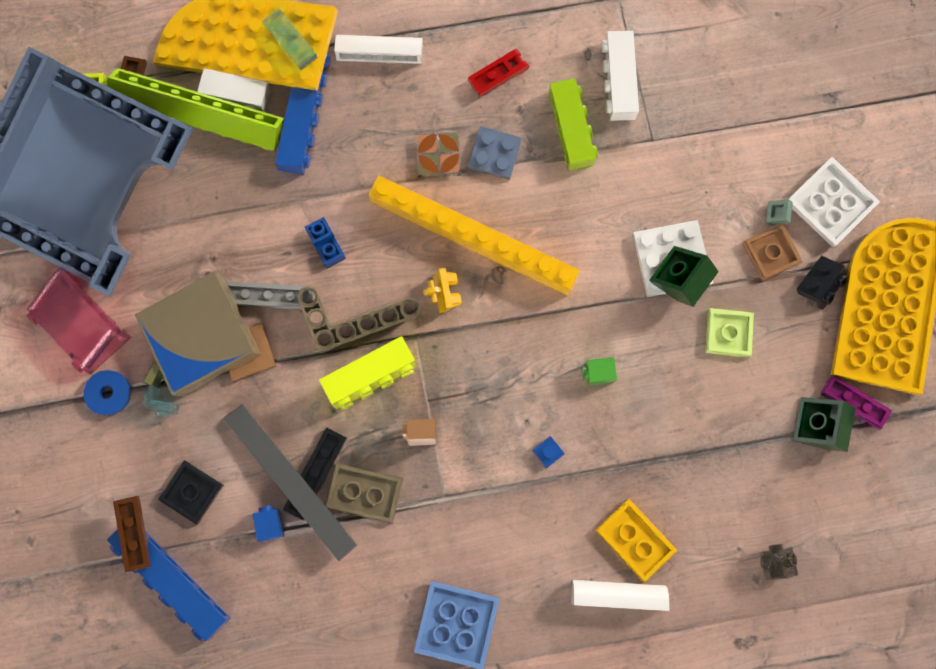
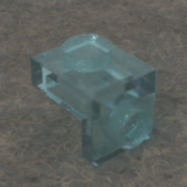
[143,385,179,417]

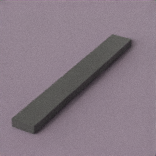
[224,404,358,561]

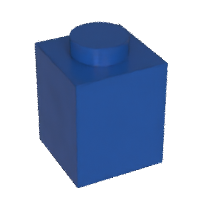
[253,505,284,542]

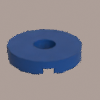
[83,370,131,416]

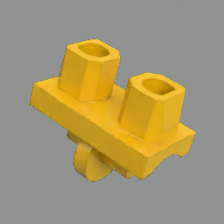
[423,268,462,313]

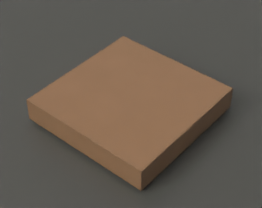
[742,224,803,281]
[229,324,277,382]

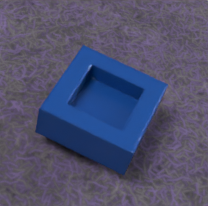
[532,436,565,469]

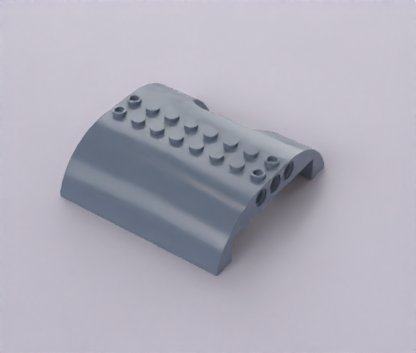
[0,47,194,297]

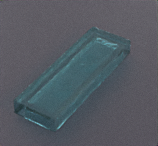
[262,8,318,70]

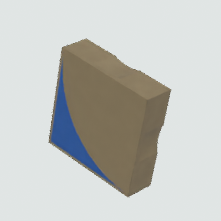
[135,272,261,397]

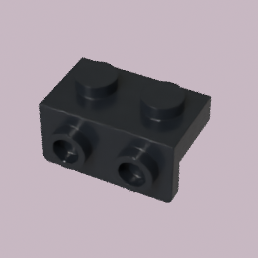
[797,255,848,310]

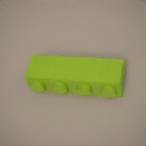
[548,78,598,171]

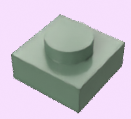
[766,199,793,225]

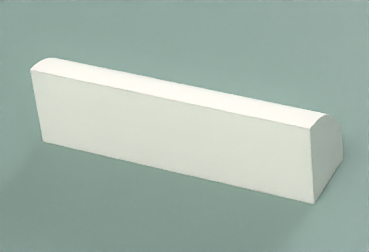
[335,35,423,64]
[571,580,669,611]

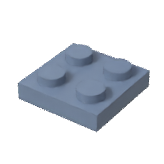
[468,126,522,180]

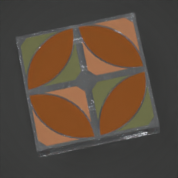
[416,132,461,178]

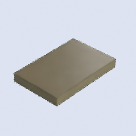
[325,463,403,524]

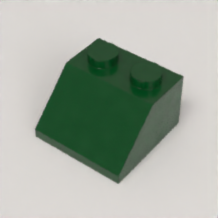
[649,246,719,307]
[793,397,856,452]

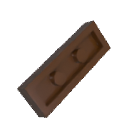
[113,496,152,573]

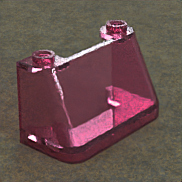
[26,266,132,375]

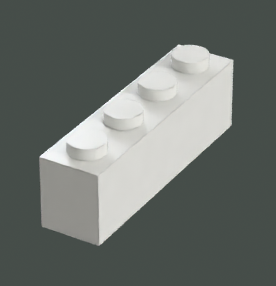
[602,31,639,121]

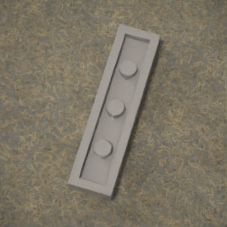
[226,281,314,310]

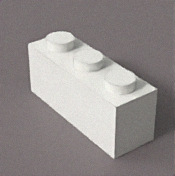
[197,68,271,112]

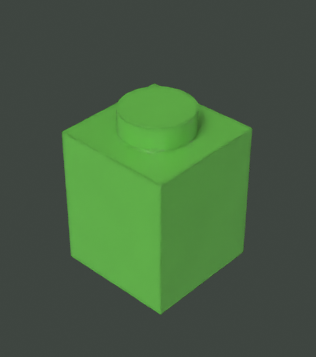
[582,357,617,386]

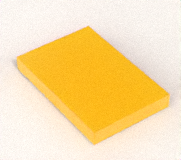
[595,499,677,583]

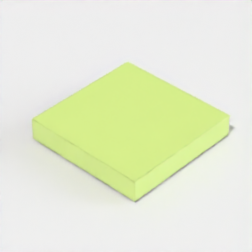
[705,308,754,358]

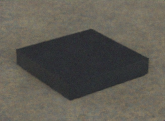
[158,460,224,525]

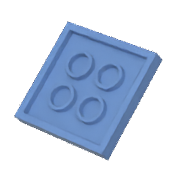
[414,581,500,669]

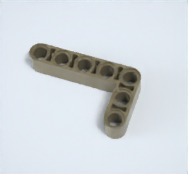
[298,285,420,350]

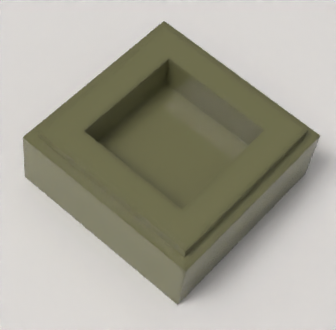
[144,362,163,388]

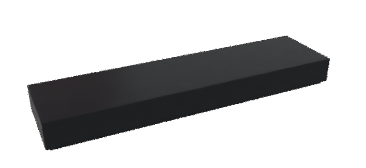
[283,427,347,521]

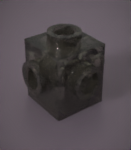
[760,544,798,580]

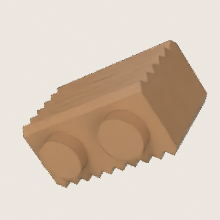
[402,418,436,446]

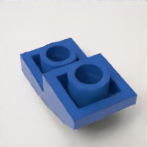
[305,217,346,269]

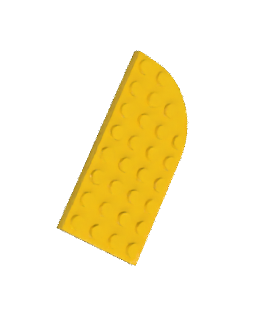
[153,0,338,91]
[831,218,936,395]

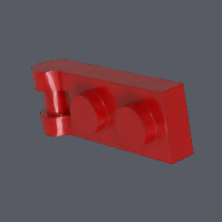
[468,49,530,98]

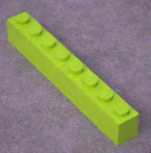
[107,68,284,151]

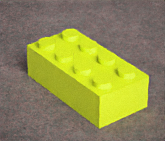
[319,336,416,410]

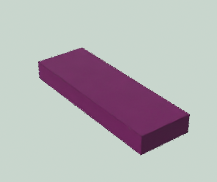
[820,375,892,430]

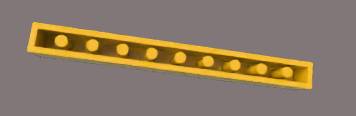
[369,175,580,296]

